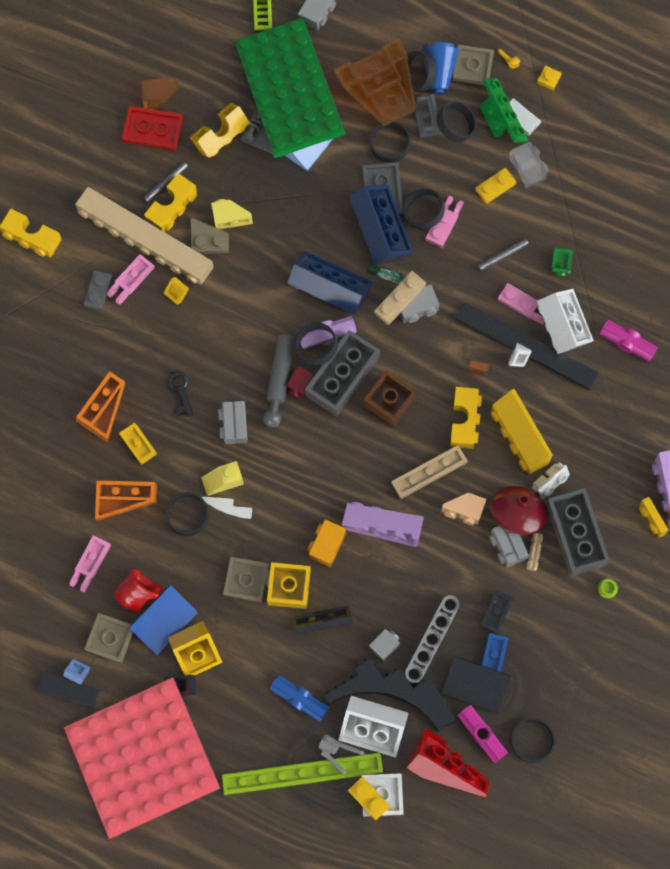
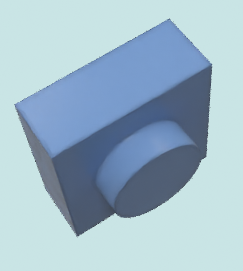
[63,659,91,685]

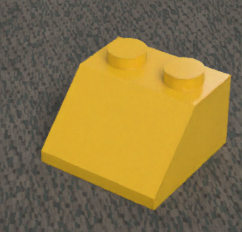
[168,621,222,675]

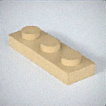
[374,271,426,325]

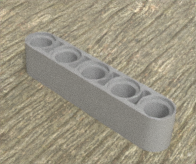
[405,595,459,685]

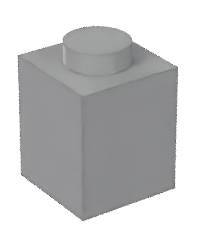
[369,629,400,662]

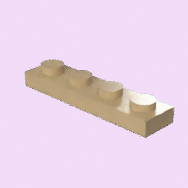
[391,445,468,500]

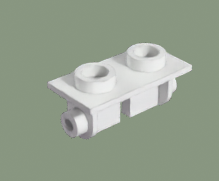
[531,462,570,500]

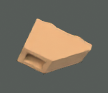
[441,493,487,525]

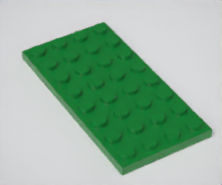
[235,18,345,158]

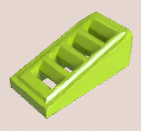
[253,0,272,31]

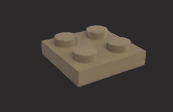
[452,45,494,86]
[223,557,269,603]
[84,613,133,664]

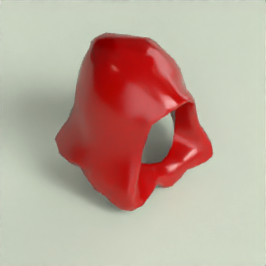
[114,569,163,612]

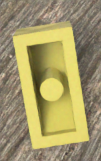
[211,199,253,230]
[201,461,244,496]

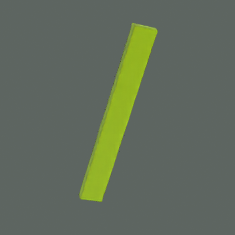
[222,753,383,795]

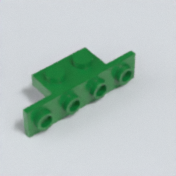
[479,78,528,143]

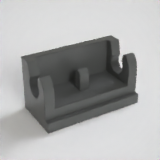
[414,94,440,138]

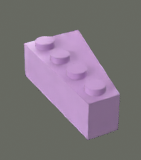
[652,450,670,531]
[342,502,424,547]

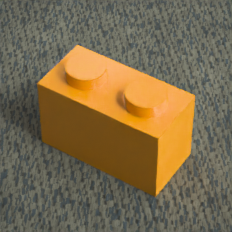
[307,520,346,567]

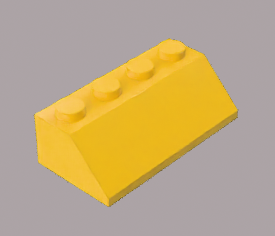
[491,389,553,475]

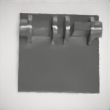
[240,109,273,154]

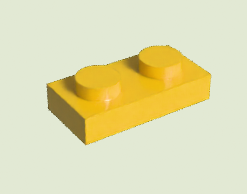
[475,167,516,204]
[119,423,157,465]
[639,497,668,538]
[348,777,390,821]

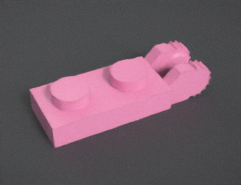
[425,195,464,248]
[107,255,155,305]
[498,283,545,324]
[70,535,111,592]

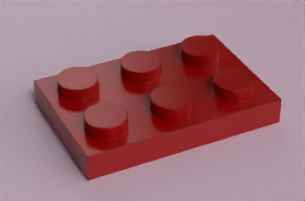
[122,106,184,151]

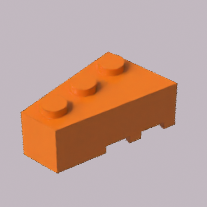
[76,371,125,443]
[95,481,157,521]

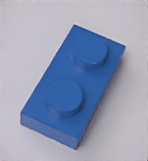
[482,633,509,672]

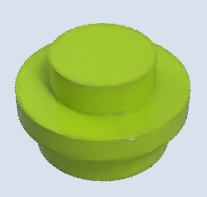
[598,579,618,599]

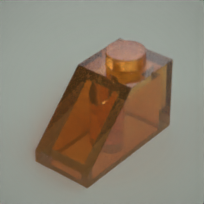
[141,77,179,110]

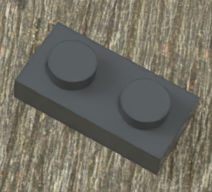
[84,270,113,311]

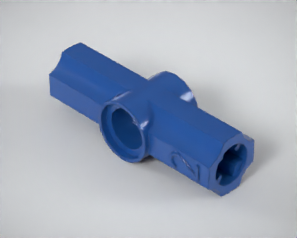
[270,675,329,722]

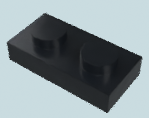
[480,590,514,635]

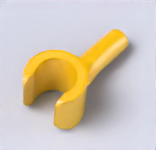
[498,49,520,69]

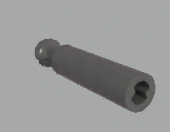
[263,335,295,428]

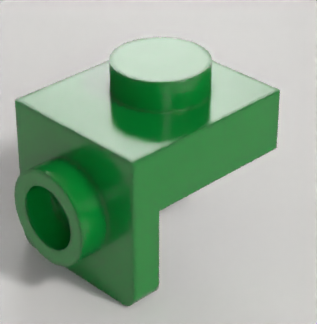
[551,247,573,276]

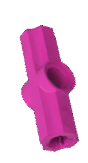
[600,320,658,362]
[457,705,508,764]

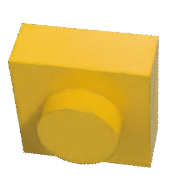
[537,66,562,91]
[164,277,189,305]

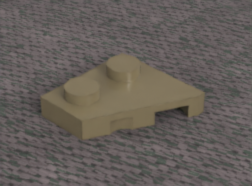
[191,218,229,254]

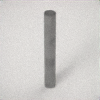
[143,162,188,203]
[477,238,529,272]

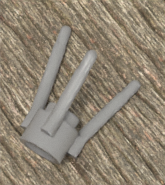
[319,735,365,774]

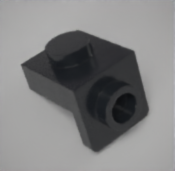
[164,675,196,697]

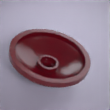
[490,486,548,535]

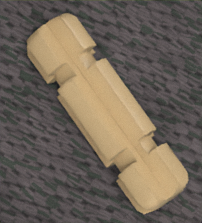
[526,533,543,571]

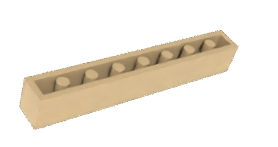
[75,187,214,285]

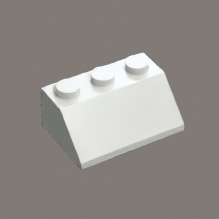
[537,289,594,354]
[338,696,408,758]

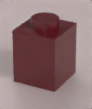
[287,366,315,399]

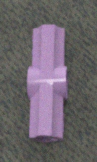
[300,316,357,349]

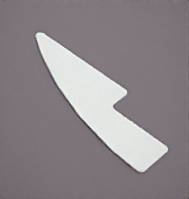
[202,497,252,519]

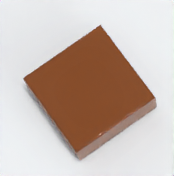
[468,361,489,377]

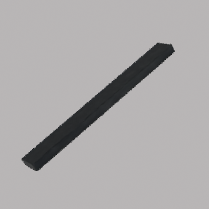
[456,302,599,390]

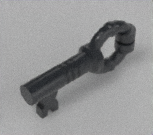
[167,369,193,417]

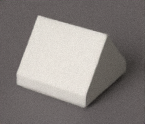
[508,343,532,367]

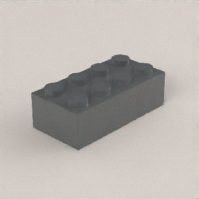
[305,330,380,417]
[546,488,610,577]

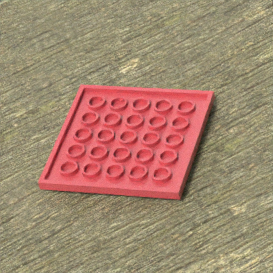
[64,678,220,839]

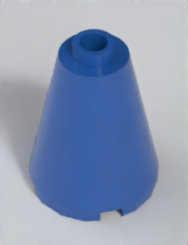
[423,42,459,95]

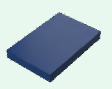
[128,585,198,655]

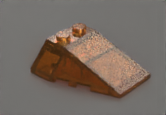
[334,38,416,126]

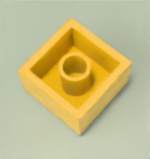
[267,563,311,609]

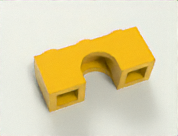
[190,103,250,158]
[144,173,197,232]
[0,209,62,258]
[450,387,482,449]

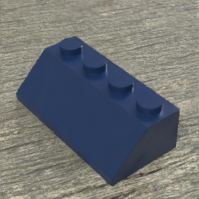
[349,185,414,264]
[288,251,373,314]

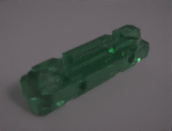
[367,262,403,284]

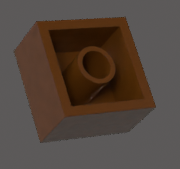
[363,370,417,427]

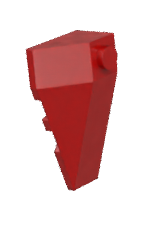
[407,729,490,797]

